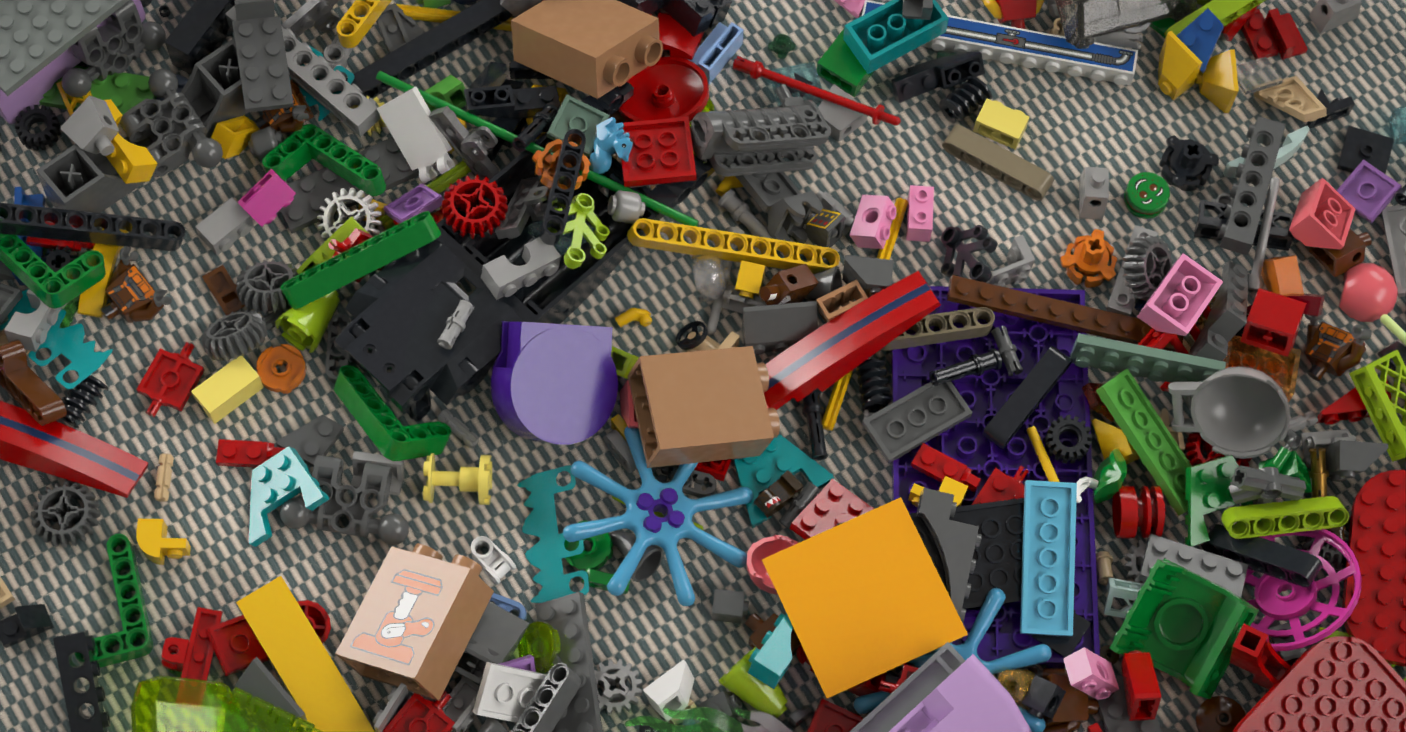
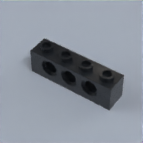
[53,630,111,732]

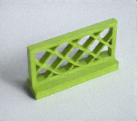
[1349,350,1406,462]

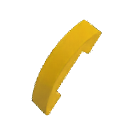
[78,229,128,318]

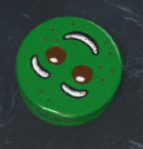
[1124,172,1170,219]

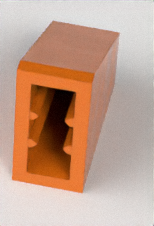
[1261,255,1304,295]

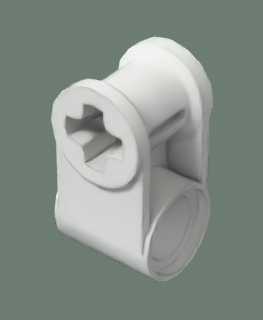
[471,536,517,585]

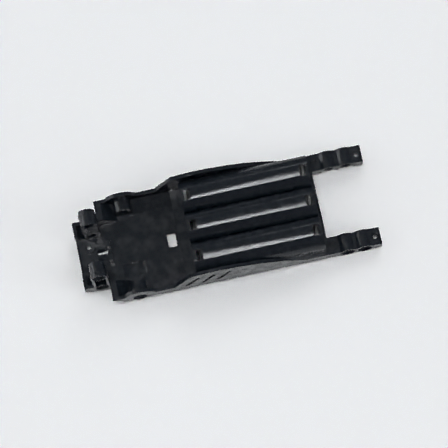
[334,82,715,421]

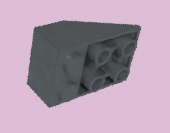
[455,602,530,684]

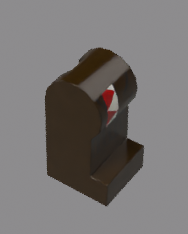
[754,470,803,518]

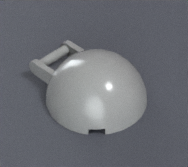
[1168,366,1290,459]

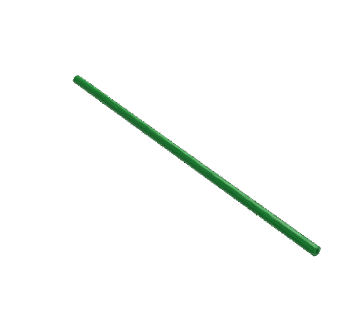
[376,71,699,227]

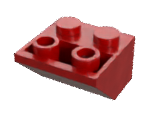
[1240,288,1307,357]

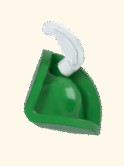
[1076,449,1127,504]

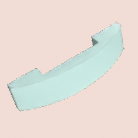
[1223,125,1310,178]

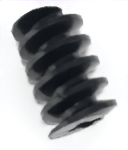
[939,77,992,123]
[856,359,892,413]
[61,375,109,428]

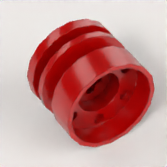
[1112,486,1165,538]

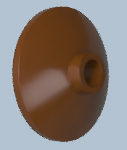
[1196,696,1246,732]

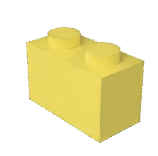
[973,98,1030,150]

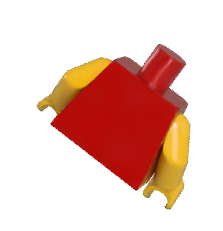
[982,0,1045,29]

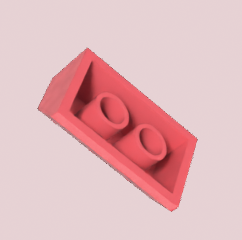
[1289,178,1356,249]

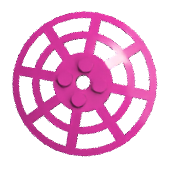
[1244,529,1362,651]

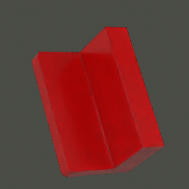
[1265,8,1308,60]

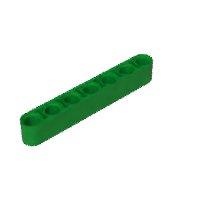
[280,211,441,309]

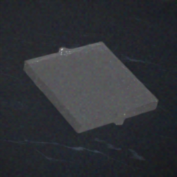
[1236,57,1283,95]

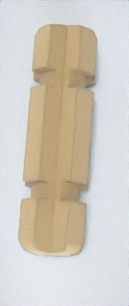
[154,453,174,502]

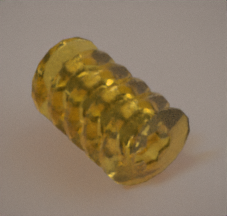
[998,670,1036,702]

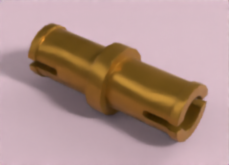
[1309,448,1329,498]

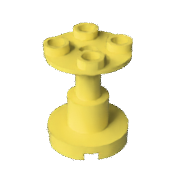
[423,453,492,505]

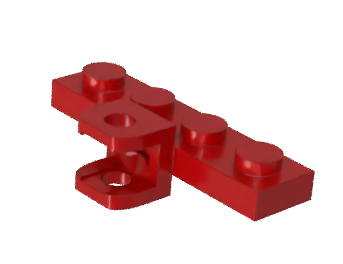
[161,607,223,711]

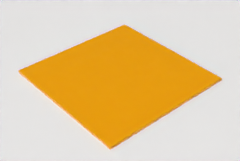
[762,497,968,699]

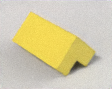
[191,356,264,424]

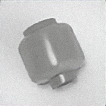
[608,190,645,224]

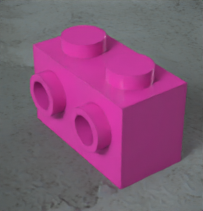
[238,169,296,227]

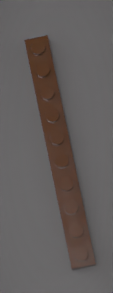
[947,275,1184,352]

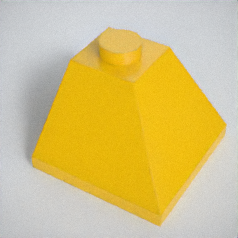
[1158,31,1203,100]
[1195,49,1239,113]

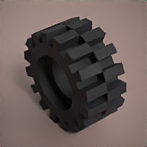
[14,105,61,151]
[1045,415,1092,463]

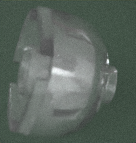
[692,255,731,303]

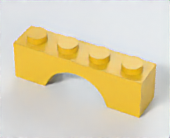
[104,99,158,184]

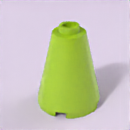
[275,290,340,353]
[718,647,788,718]

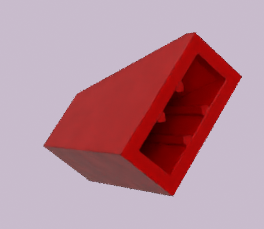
[1121,650,1161,721]

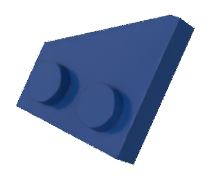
[1177,8,1224,73]

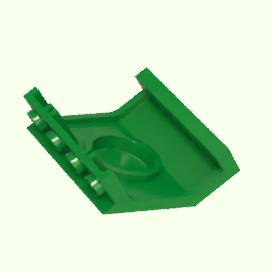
[1110,558,1259,699]

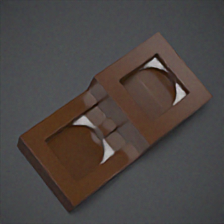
[202,265,246,315]

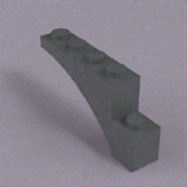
[1190,260,1248,361]
[916,488,981,623]

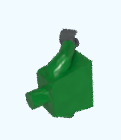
[1258,429,1312,498]

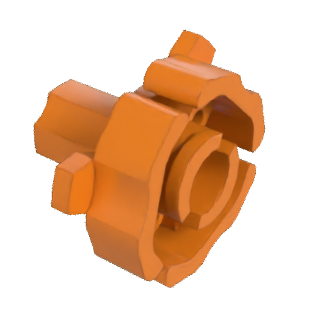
[532,139,591,190]
[1060,229,1117,288]

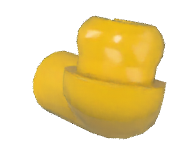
[715,176,744,197]
[615,307,652,328]

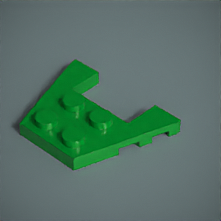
[1185,455,1262,546]

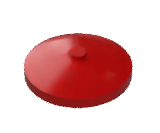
[618,57,710,122]

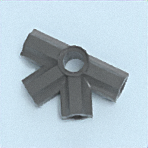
[1229,465,1306,504]

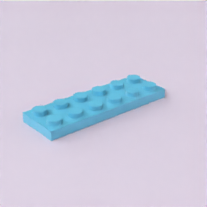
[1020,480,1077,637]

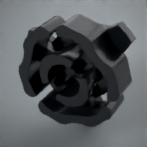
[1159,135,1219,191]

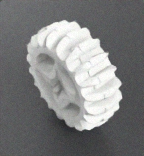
[317,188,382,238]

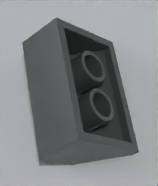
[742,301,818,355]
[235,657,310,732]

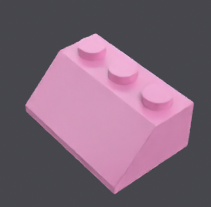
[1137,253,1223,336]

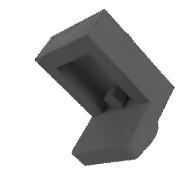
[698,691,744,728]

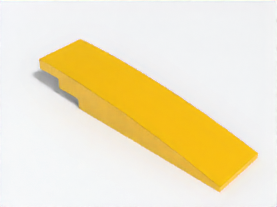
[236,576,375,732]

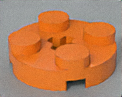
[257,344,307,394]

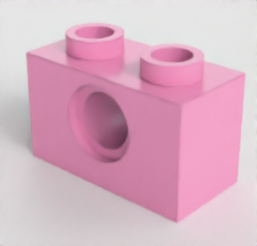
[906,185,934,242]
[850,195,896,249]
[1063,647,1119,700]

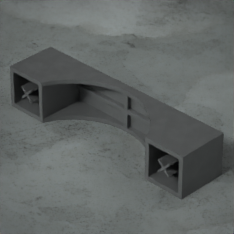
[36,38,248,227]

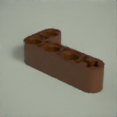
[0,340,67,426]

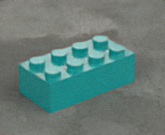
[843,0,949,74]

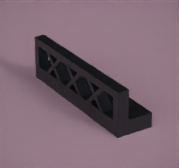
[1194,200,1294,251]

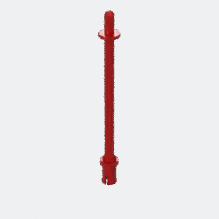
[733,56,901,126]

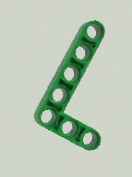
[262,124,386,196]
[0,219,106,308]
[334,365,451,461]
[75,534,153,668]

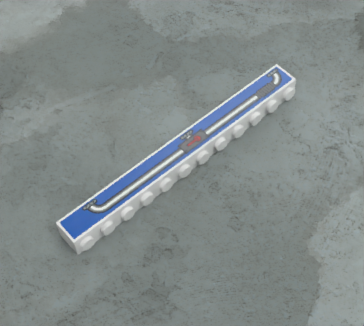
[862,0,1138,85]

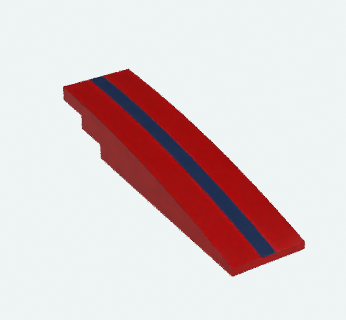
[764,271,941,410]
[0,401,148,498]

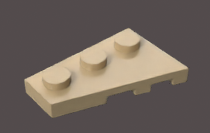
[1253,76,1327,123]

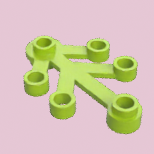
[548,193,610,269]

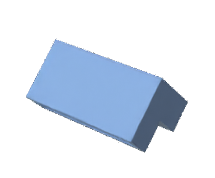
[689,22,744,84]

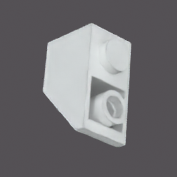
[643,660,695,722]

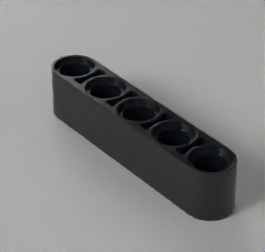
[540,129,586,245]
[982,346,1073,449]
[1201,524,1322,587]

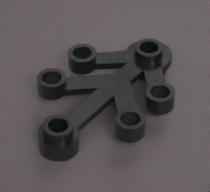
[941,225,998,283]

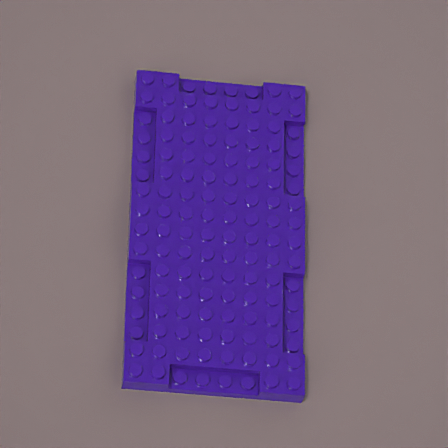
[892,286,1100,668]

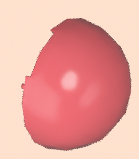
[1339,263,1398,322]
[747,534,799,595]

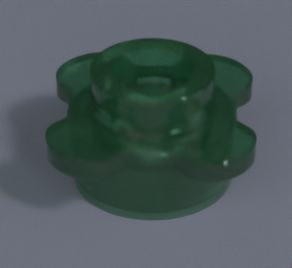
[768,34,796,59]

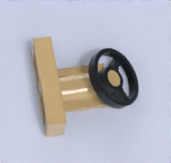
[676,321,740,352]

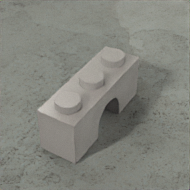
[481,237,561,300]
[4,277,66,352]

